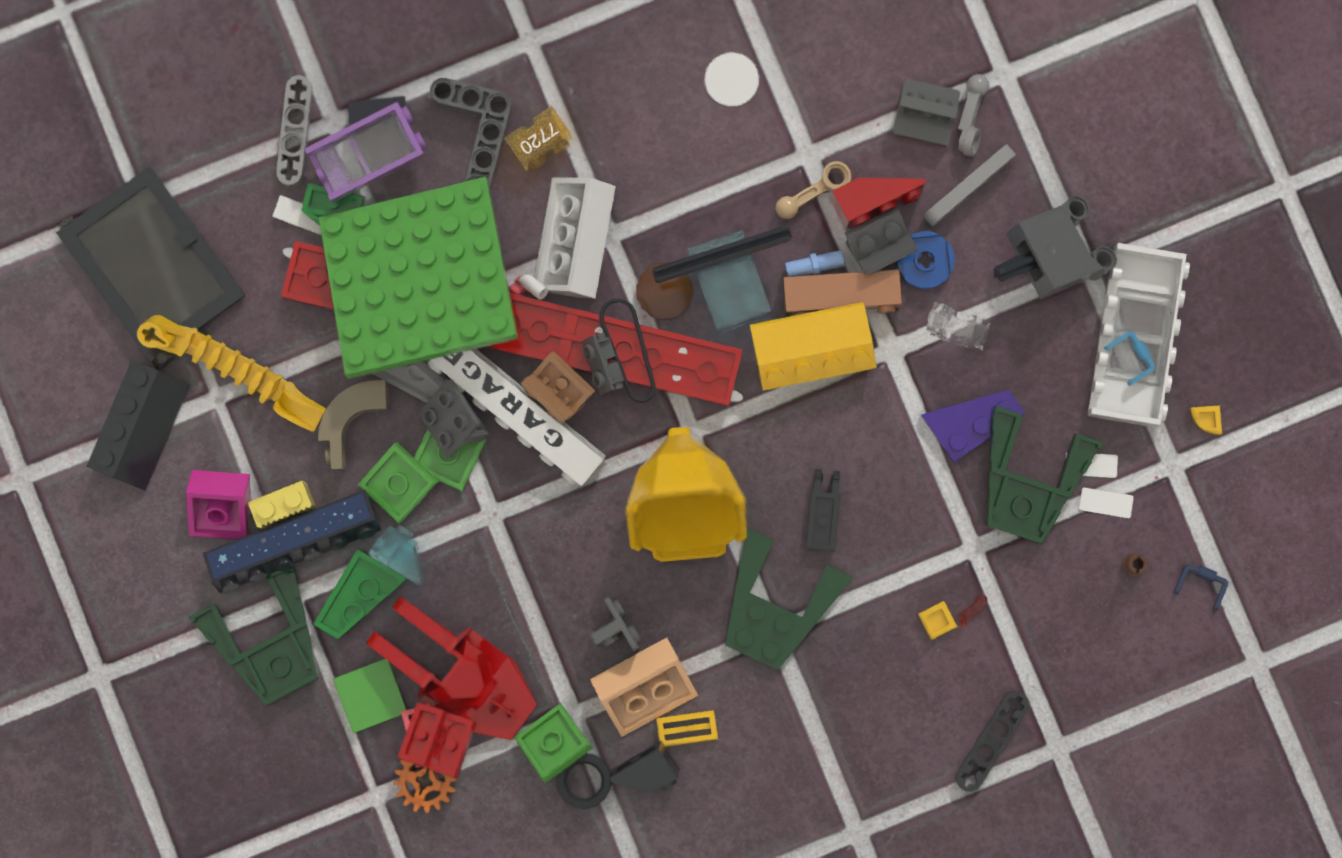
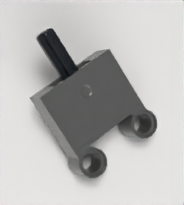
[993,196,1117,299]

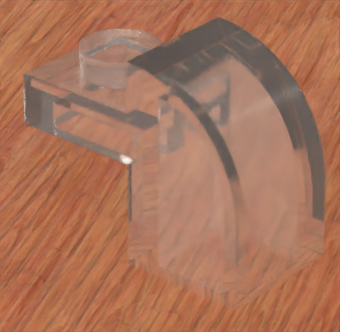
[926,302,990,350]

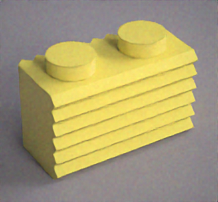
[248,481,316,529]

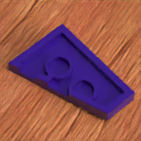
[920,390,1025,463]

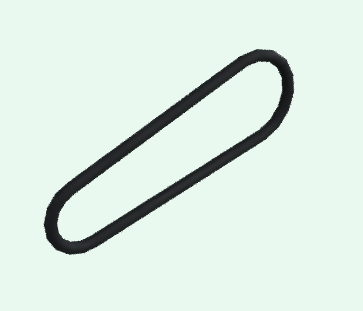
[599,298,656,403]

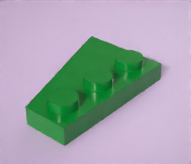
[313,549,408,639]

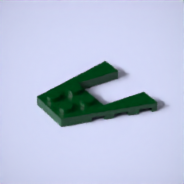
[985,406,1104,544]
[725,528,853,670]
[189,566,320,706]

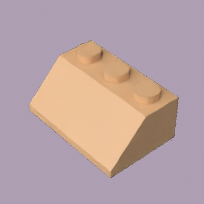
[590,638,698,737]

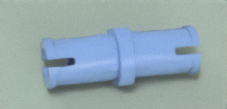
[785,250,845,277]

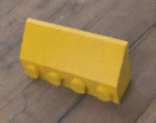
[750,302,877,391]

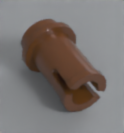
[1123,553,1148,576]

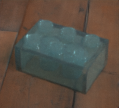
[688,230,772,334]

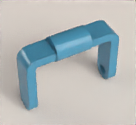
[1104,331,1155,386]

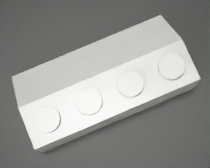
[534,178,616,298]

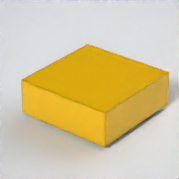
[918,601,957,640]

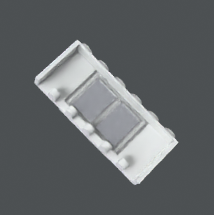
[1087,243,1190,428]

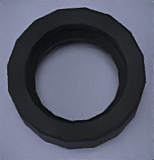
[556,753,612,809]

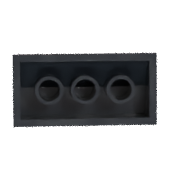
[86,360,190,491]

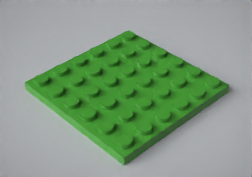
[319,177,518,379]

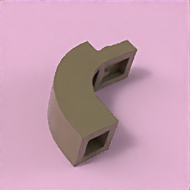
[318,380,389,471]

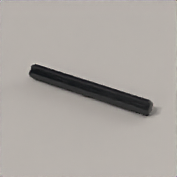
[652,225,792,283]

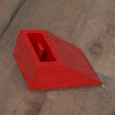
[830,178,926,230]

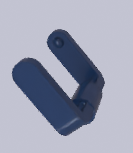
[1174,565,1228,611]

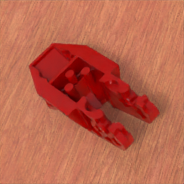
[365,596,537,740]

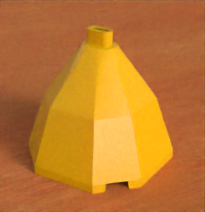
[626,427,747,562]

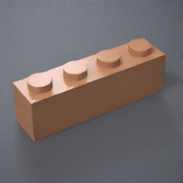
[783,270,902,316]

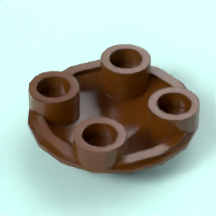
[636,262,693,319]

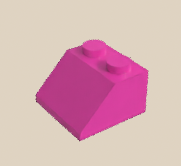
[186,470,251,539]

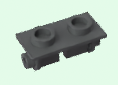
[581,332,624,396]

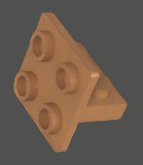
[521,351,595,423]

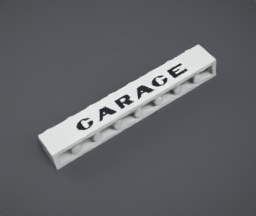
[427,349,606,486]

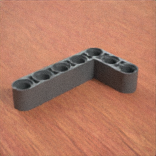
[430,78,513,193]

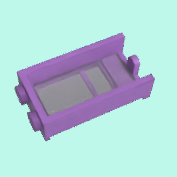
[304,102,427,203]

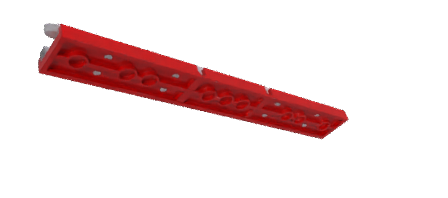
[281,241,743,407]

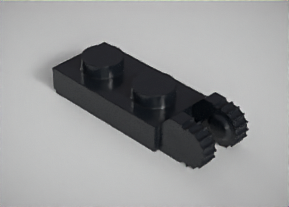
[806,469,840,552]

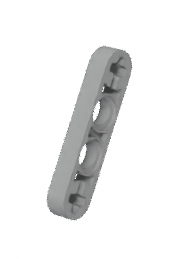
[276,75,313,187]
[923,144,1016,227]

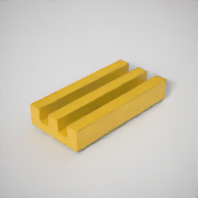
[656,710,718,747]

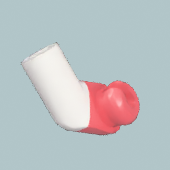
[509,274,548,300]

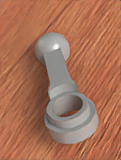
[958,74,989,157]

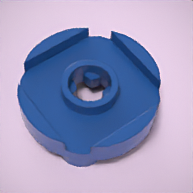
[896,231,955,290]

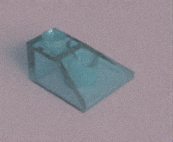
[369,525,427,586]

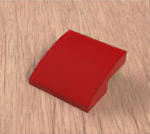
[398,702,477,779]

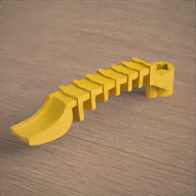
[137,315,326,432]

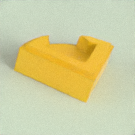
[1189,405,1222,435]

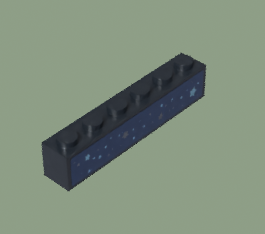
[202,490,382,593]

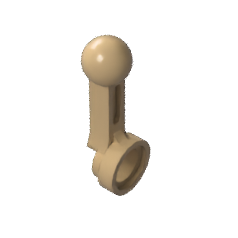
[776,161,851,219]

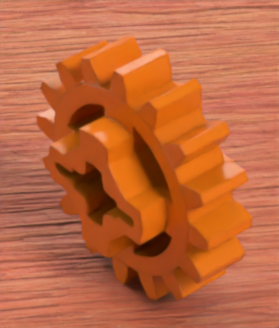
[393,760,458,813]

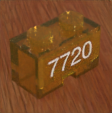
[504,106,572,171]

